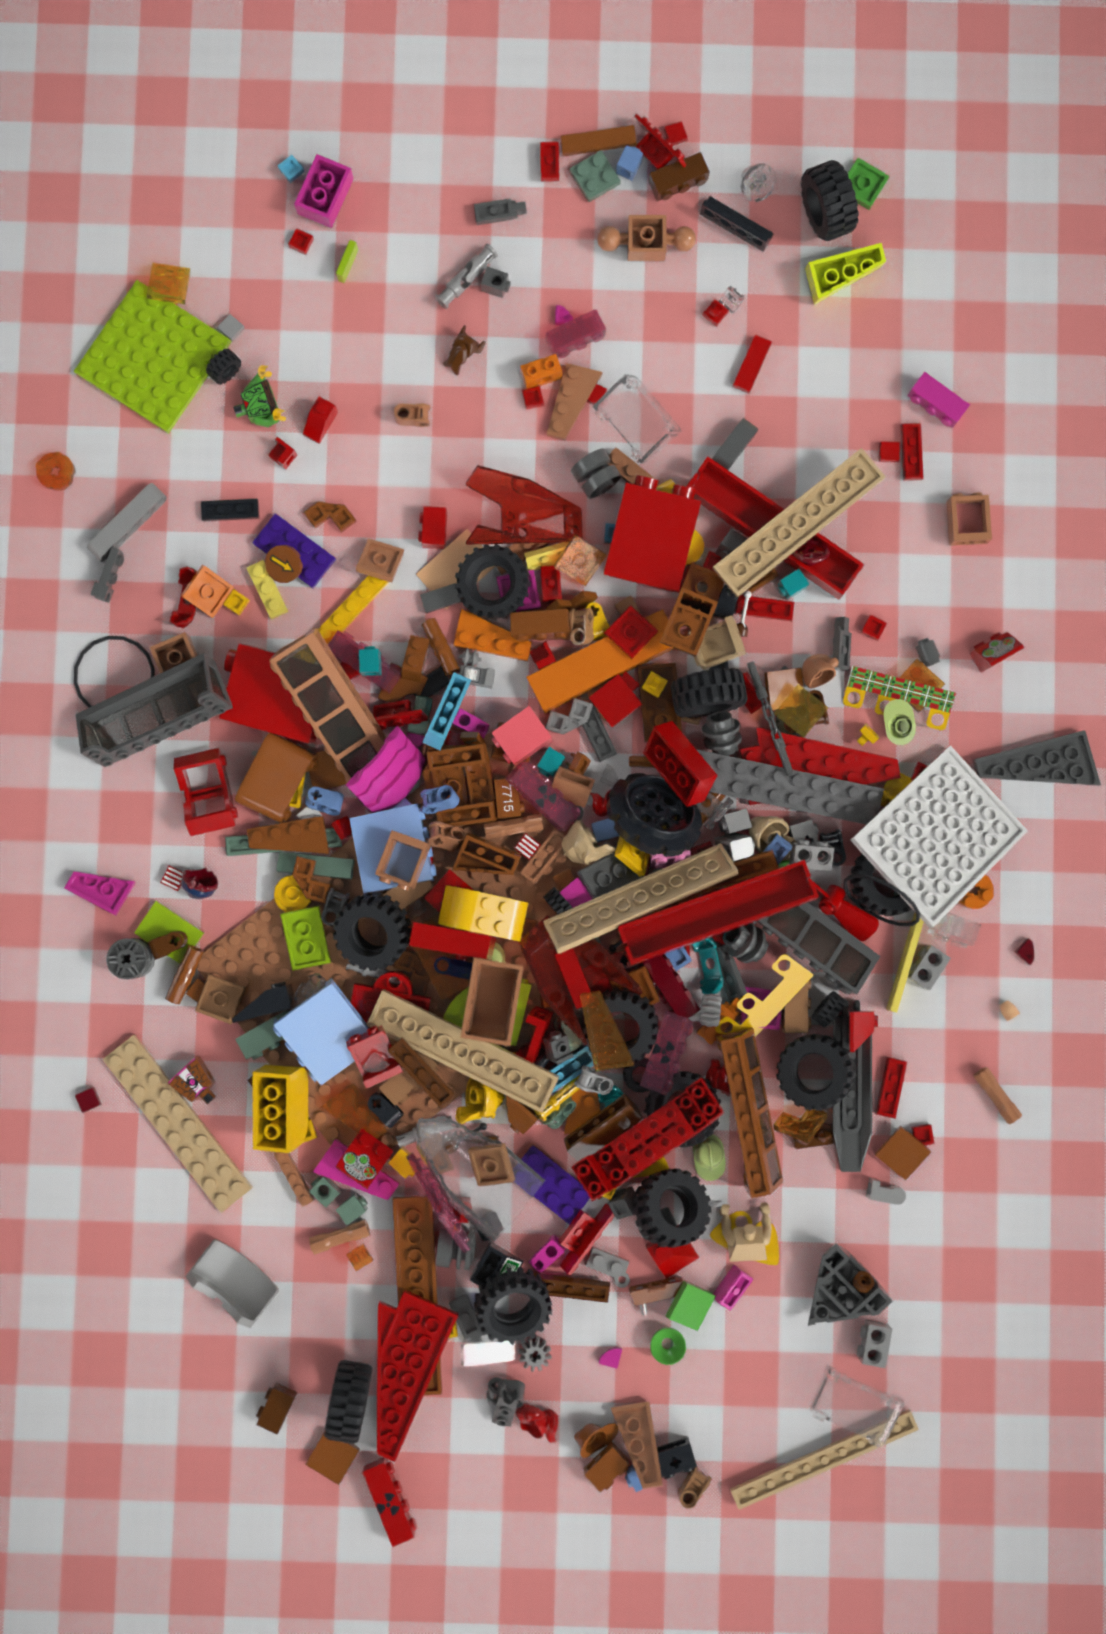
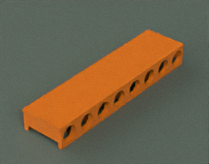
[526,609,674,713]

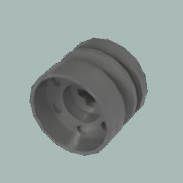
[106,938,155,980]
[436,1224,476,1270]

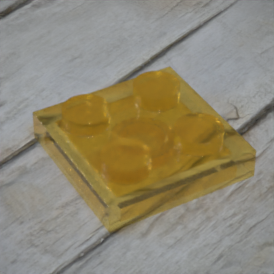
[147,262,191,304]
[774,684,829,738]

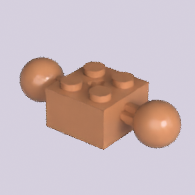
[597,215,696,261]

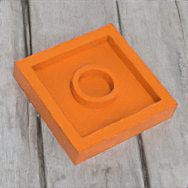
[180,565,234,618]

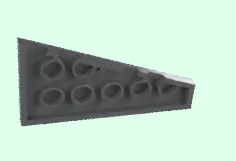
[973,730,1101,786]

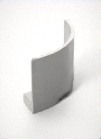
[185,1239,279,1328]

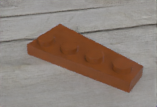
[247,816,330,854]

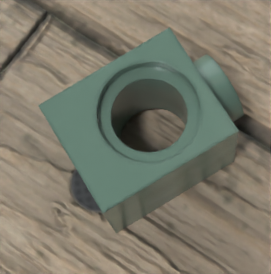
[309,1176,342,1208]
[336,1192,368,1225]

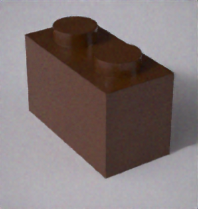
[256,1382,297,1435]

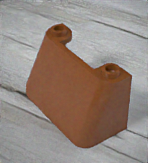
[235,733,318,823]

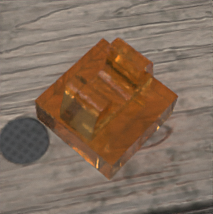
[346,1243,374,1271]

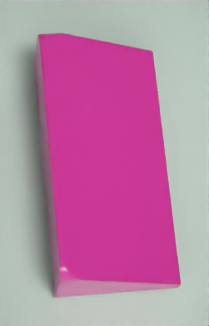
[713,1265,753,1311]

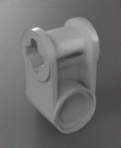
[574,1066,613,1095]

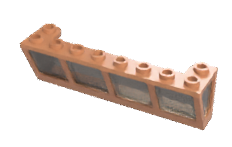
[269,628,387,783]

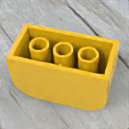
[438,886,528,941]
[253,1064,308,1153]

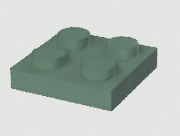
[570,150,621,202]

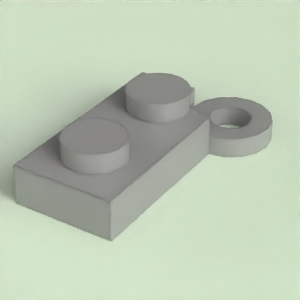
[586,1246,630,1288]

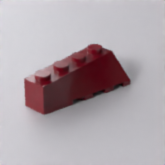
[638,954,701,1023]

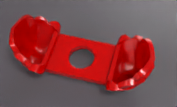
[169,567,197,629]

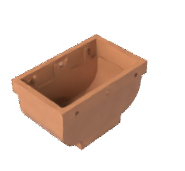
[460,958,524,1046]

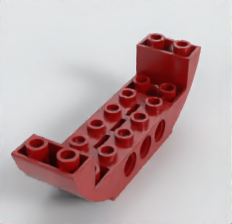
[571,1078,724,1202]

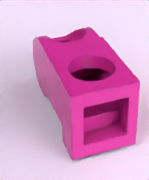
[452,708,490,739]
[528,1234,566,1274]

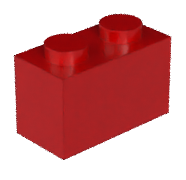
[418,506,447,549]

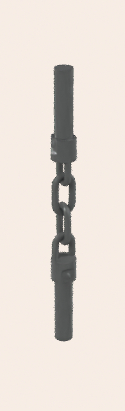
[747,661,794,777]

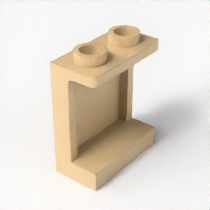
[689,615,747,670]

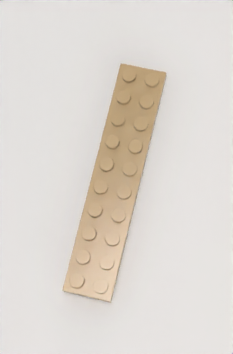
[713,448,886,597]
[543,843,739,954]
[366,990,560,1113]
[103,1035,253,1213]

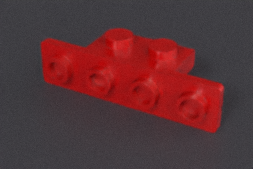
[634,113,686,170]
[351,700,428,733]
[558,1203,614,1276]

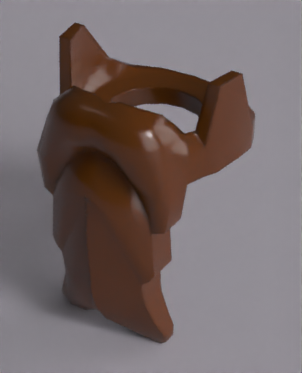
[443,325,486,375]

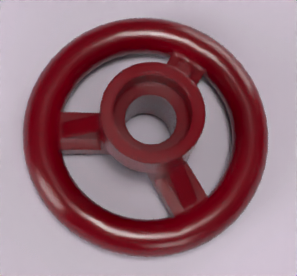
[792,539,830,566]

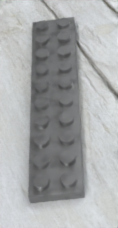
[696,749,884,824]

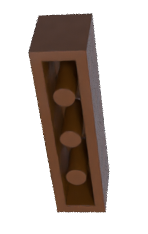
[564,1094,643,1161]

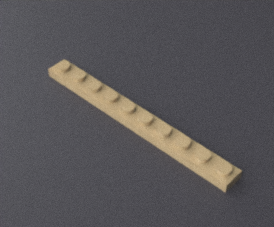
[730,1409,919,1510]

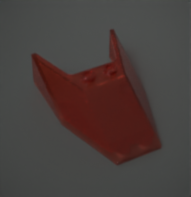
[466,465,583,545]
[518,915,643,1046]

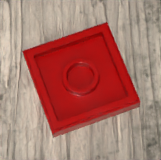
[604,605,658,659]
[589,674,643,728]

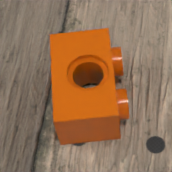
[520,354,562,389]

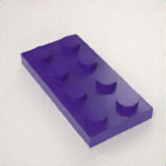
[252,513,336,589]
[513,1144,590,1225]

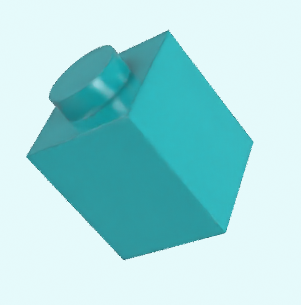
[777,569,809,600]
[359,646,382,676]
[537,747,565,778]

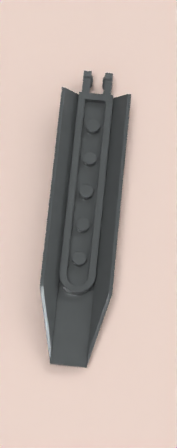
[833,1000,872,1172]

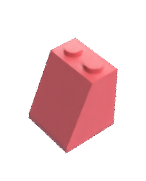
[491,706,553,766]

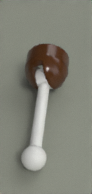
[737,591,752,637]

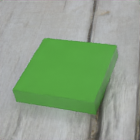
[848,158,890,210]
[665,1281,716,1331]

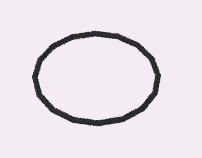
[74,636,155,708]
[843,874,920,926]

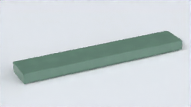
[225,828,342,856]

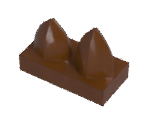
[792,1124,834,1149]

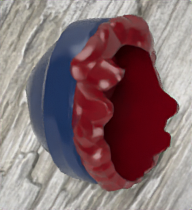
[181,867,218,899]

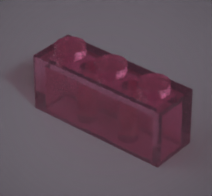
[545,309,606,358]

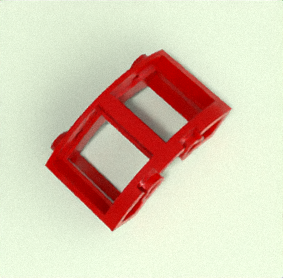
[173,748,238,837]

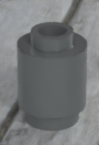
[915,638,940,667]

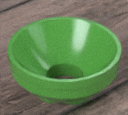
[650,1327,686,1365]

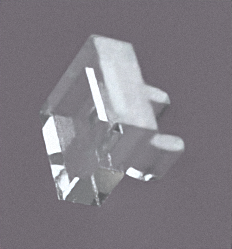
[719,286,744,314]

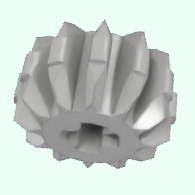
[700,993,722,1027]
[519,1336,552,1372]

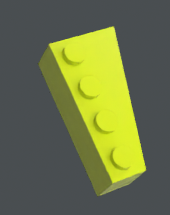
[805,243,886,305]

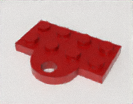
[351,971,432,1023]

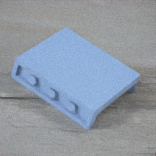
[349,804,437,895]
[273,978,370,1085]

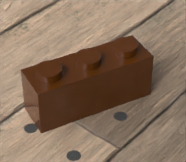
[648,152,710,201]

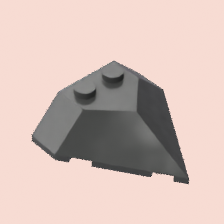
[807,1243,893,1326]

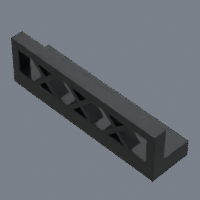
[700,196,774,252]

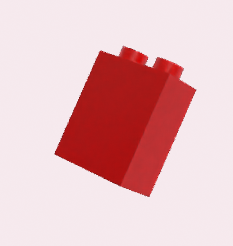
[604,475,702,593]
[217,643,332,743]

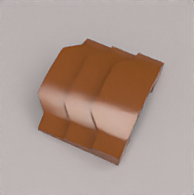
[423,743,497,829]

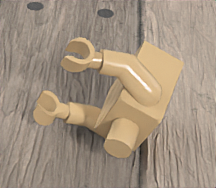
[719,1202,772,1262]

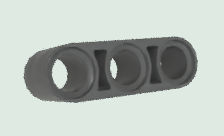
[712,418,759,470]

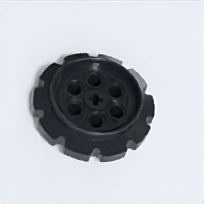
[606,773,702,857]

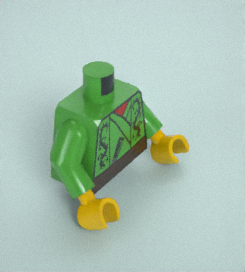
[233,365,286,428]

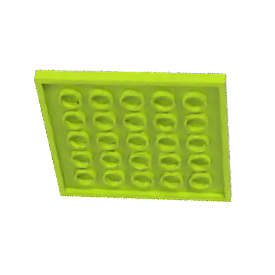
[74,280,231,434]

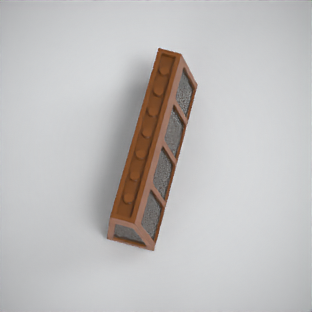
[715,1028,783,1198]

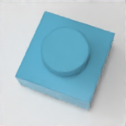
[278,155,305,183]

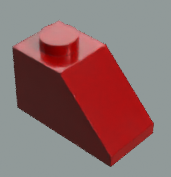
[303,396,338,444]

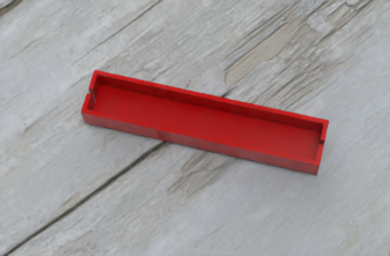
[686,456,865,600]
[618,860,819,966]

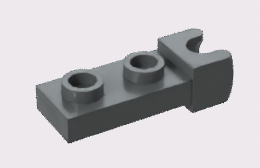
[91,547,124,603]
[491,1384,521,1427]

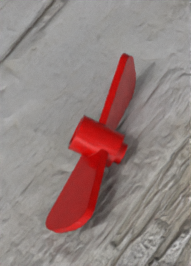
[806,878,879,941]

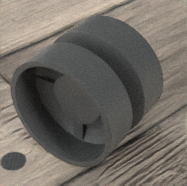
[571,448,622,499]

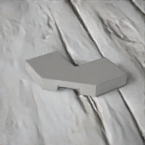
[545,698,593,735]

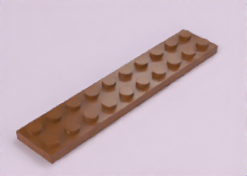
[393,1195,443,1395]

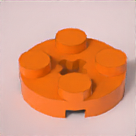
[958,874,994,909]

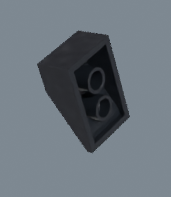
[232,982,297,1023]

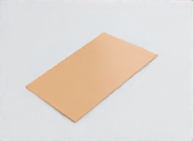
[416,529,495,609]

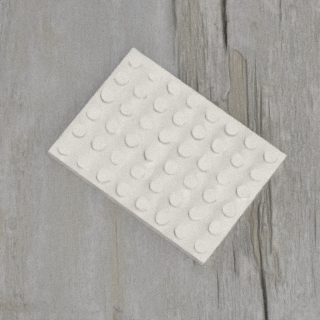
[850,745,1028,928]

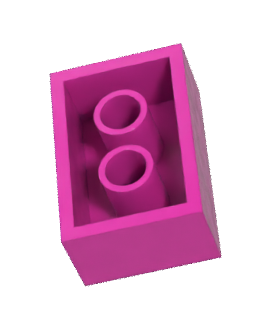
[294,154,354,228]

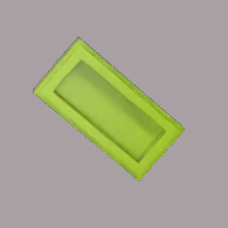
[336,240,358,283]

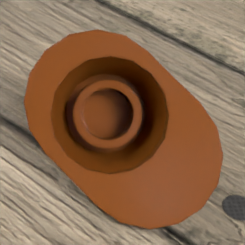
[574,1423,619,1458]

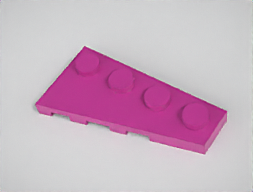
[313,1139,400,1200]

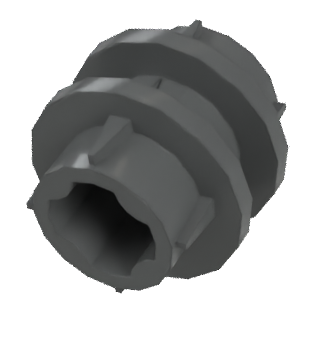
[702,711,742,756]
[722,923,769,963]

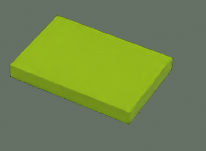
[134,901,204,964]
[280,906,331,971]

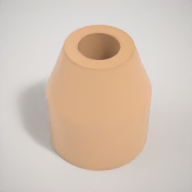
[999,1000,1020,1021]

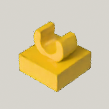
[642,671,668,698]
[857,723,879,746]

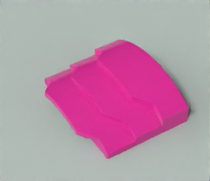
[346,726,426,813]

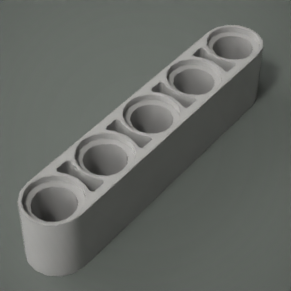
[87,483,167,562]

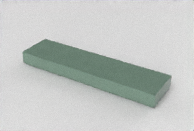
[276,852,355,880]

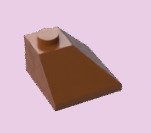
[506,1095,539,1135]

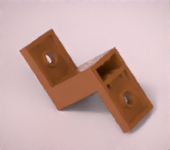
[660,563,724,657]

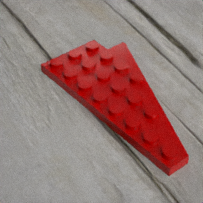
[739,727,901,805]
[377,1290,459,1462]

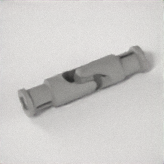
[435,243,498,309]

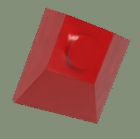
[850,1010,878,1052]
[646,1224,699,1279]

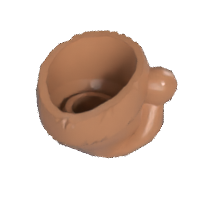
[802,654,839,689]

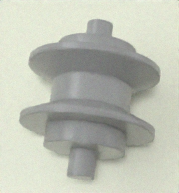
[459,648,482,667]

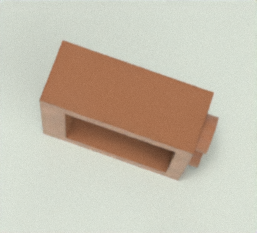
[946,492,992,546]
[375,830,431,891]

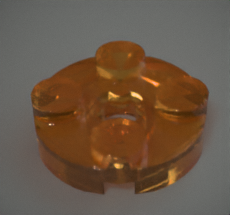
[35,452,76,491]

